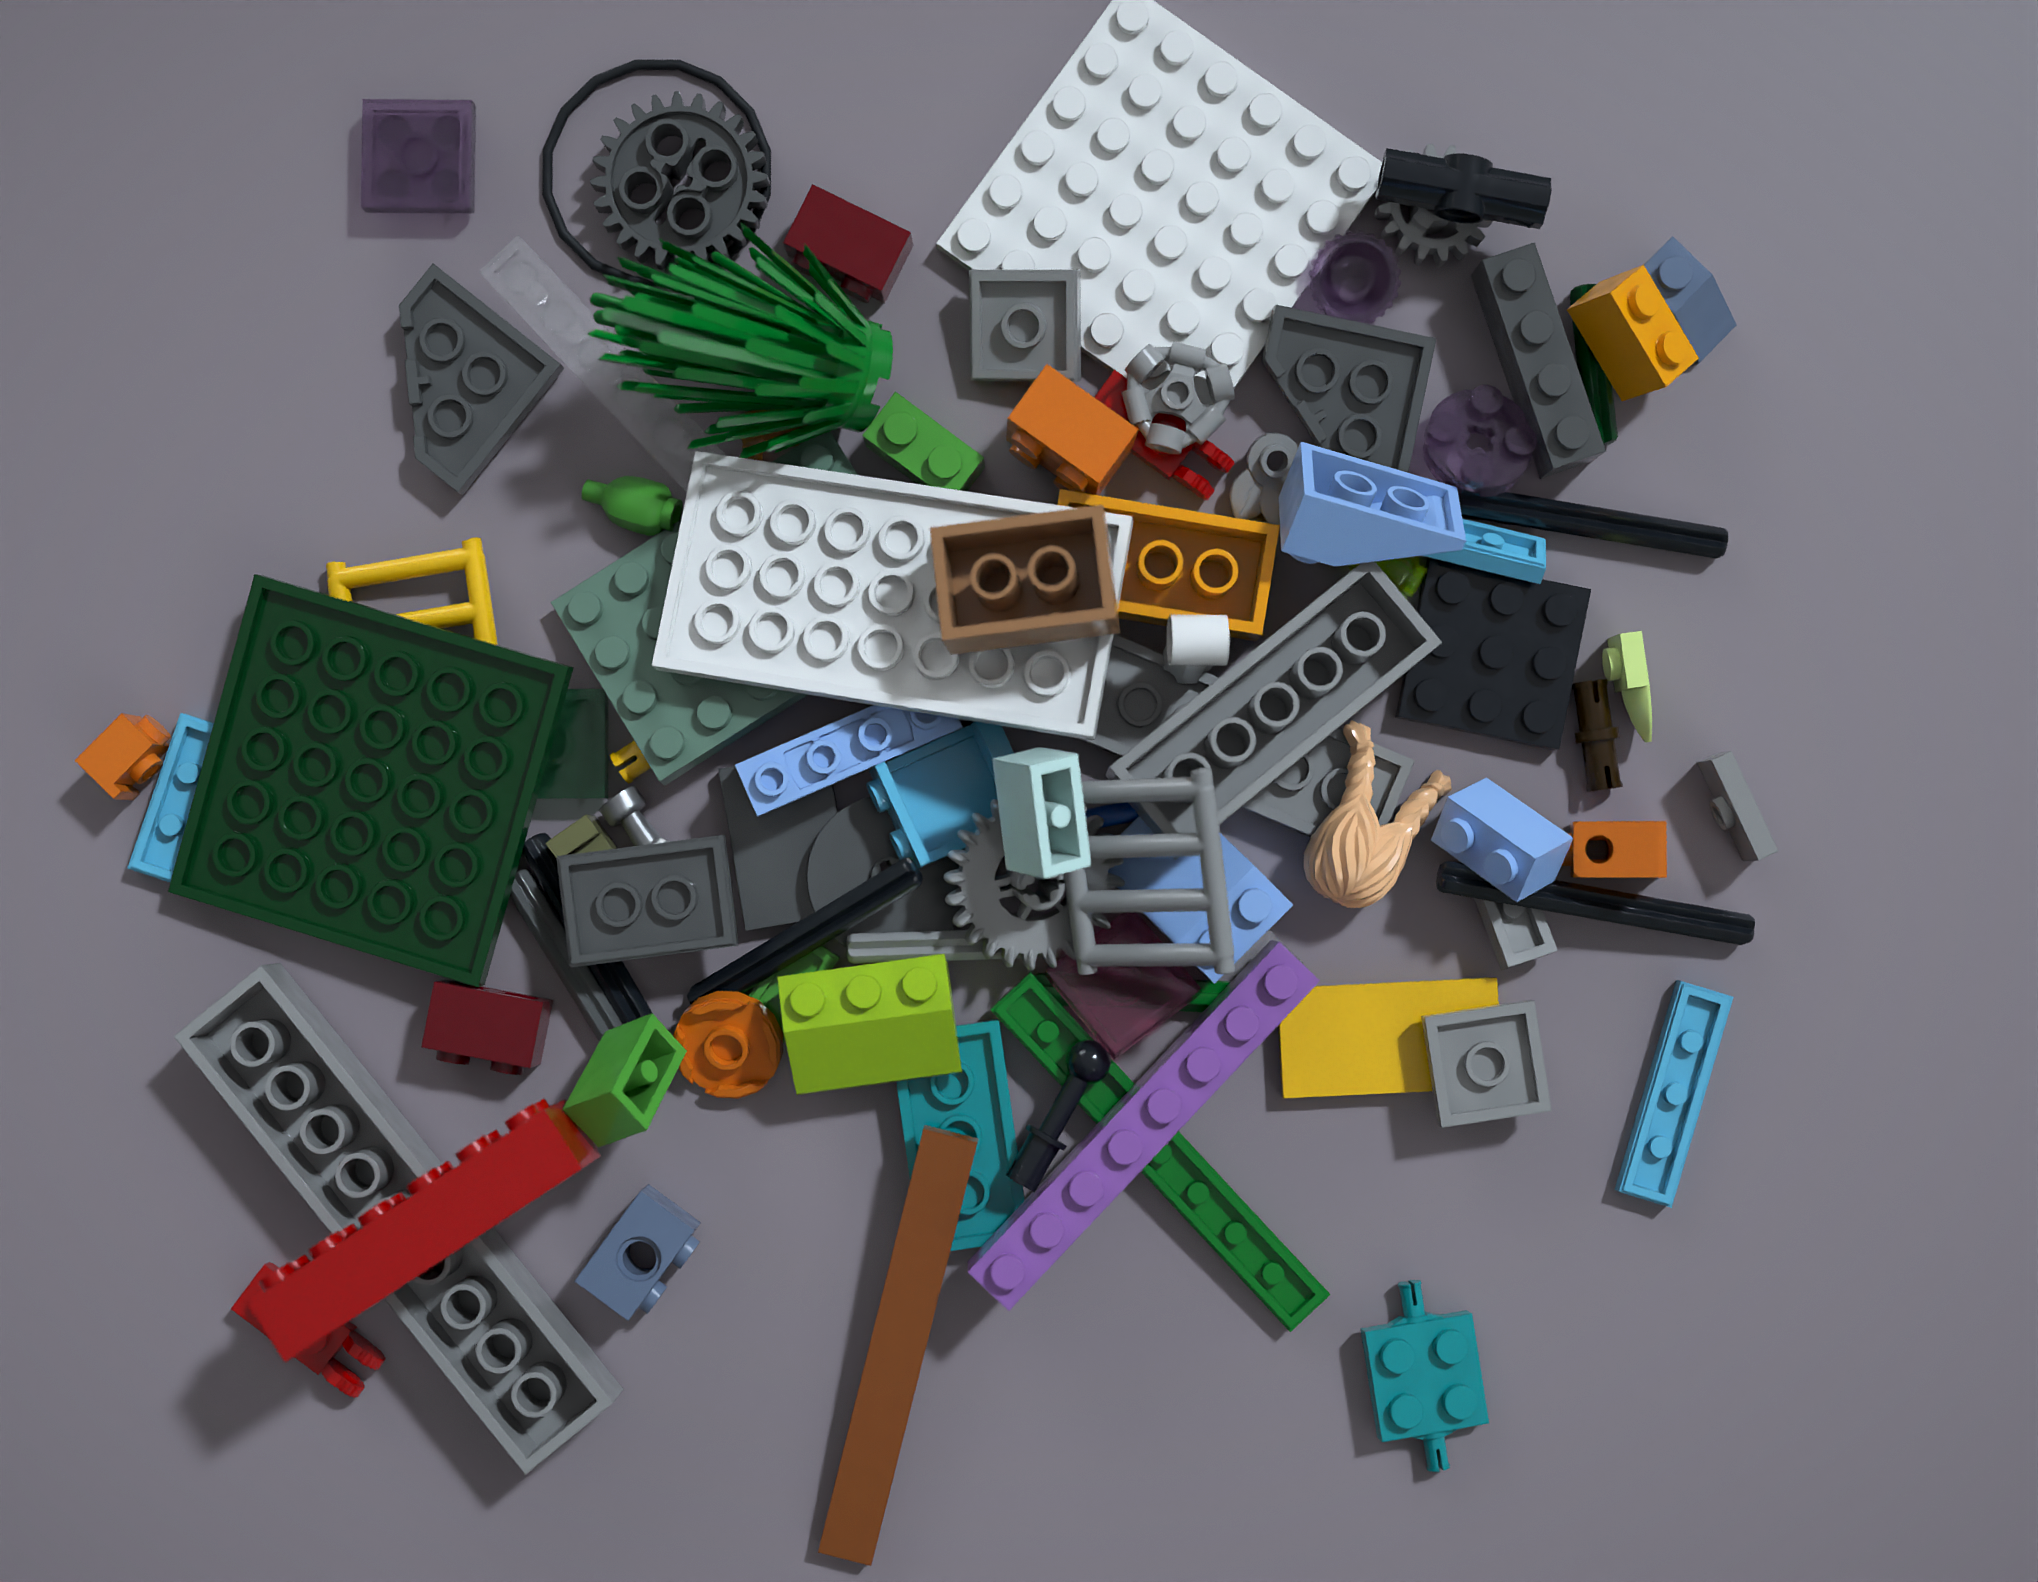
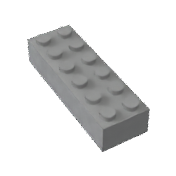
[1105,562,1442,860]

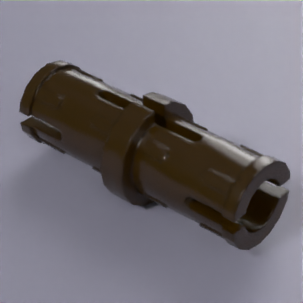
[1572,679,1623,792]

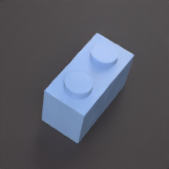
[1431,777,1573,902]

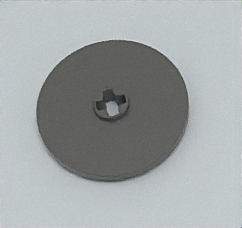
[806,797,965,947]

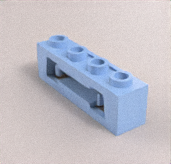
[735,705,962,817]

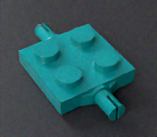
[1360,1280,1489,1472]

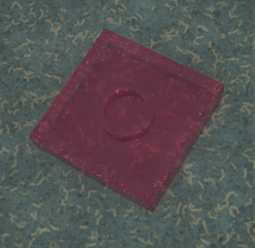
[1045,912,1201,1060]

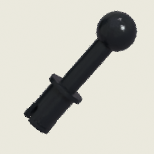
[1006,1040,1111,1192]

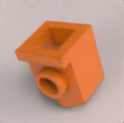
[75,713,171,801]

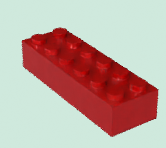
[247,1098,601,1362]

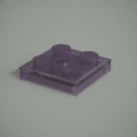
[361,99,476,214]

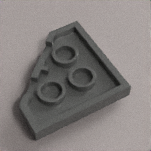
[399,263,565,495]
[1262,305,1437,473]

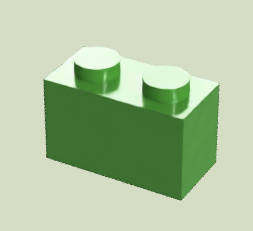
[862,391,985,491]
[562,1013,687,1148]

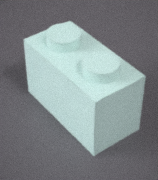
[992,747,1091,879]

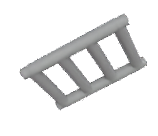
[1064,768,1235,975]

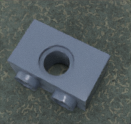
[574,1184,701,1321]

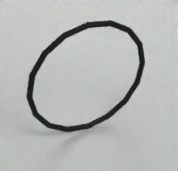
[542,60,771,286]

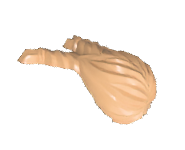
[1304,720,1452,908]

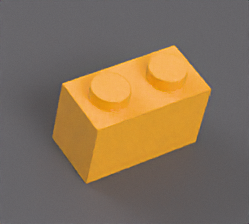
[1566,264,1699,401]

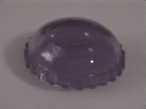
[1308,230,1401,323]

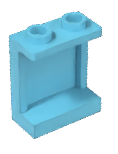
[866,721,1014,869]

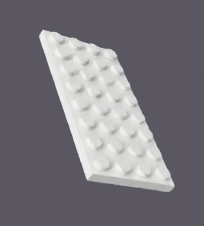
[652,451,1133,741]

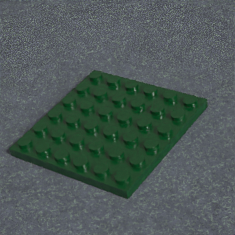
[168,574,574,987]

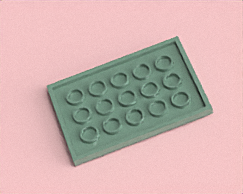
[551,432,858,786]

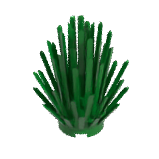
[587,223,893,458]

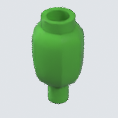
[581,476,683,536]

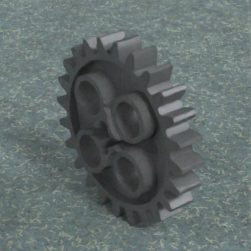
[590,91,770,271]

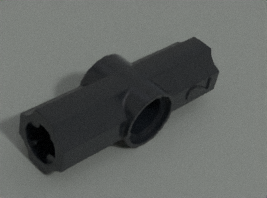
[1376,148,1552,229]

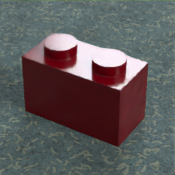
[783,184,913,303]
[421,979,553,1075]

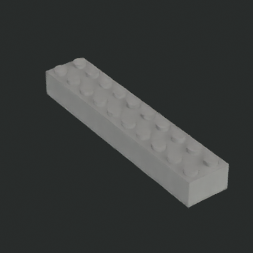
[173,963,624,1475]

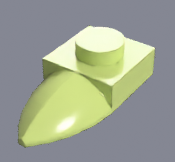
[1602,631,1652,743]

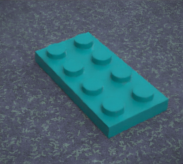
[896,1019,1025,1251]

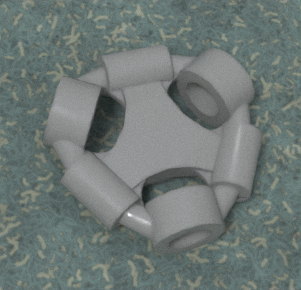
[1122,341,1235,454]

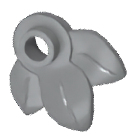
[1229,432,1298,535]

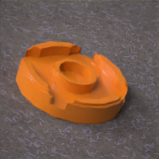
[673,991,784,1099]

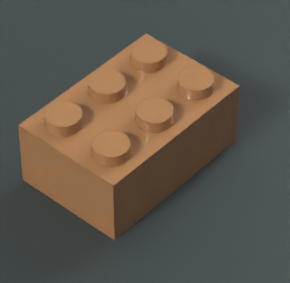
[930,505,1120,655]

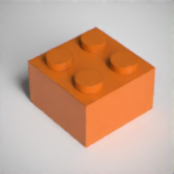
[1006,364,1139,495]

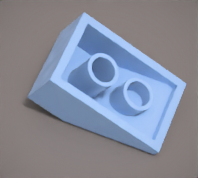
[1278,442,1466,567]
[1108,816,1293,984]

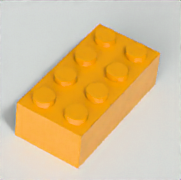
[1057,489,1280,641]

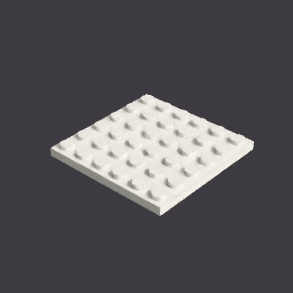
[936,0,1382,405]

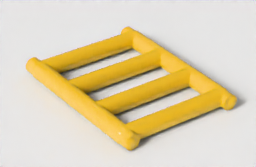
[326,537,498,645]

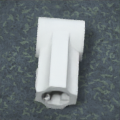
[1163,615,1229,684]

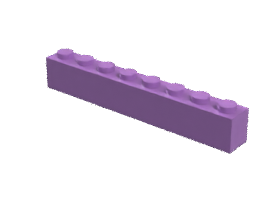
[967,940,1320,1311]

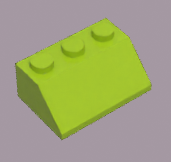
[777,954,962,1095]

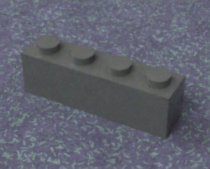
[1471,242,1606,479]

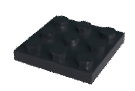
[1395,557,1591,751]

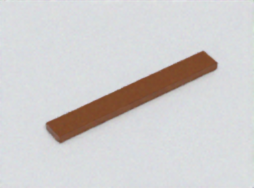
[818,1125,978,1566]

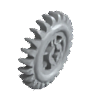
[943,799,1125,971]

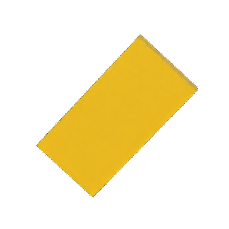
[1278,977,1499,1098]

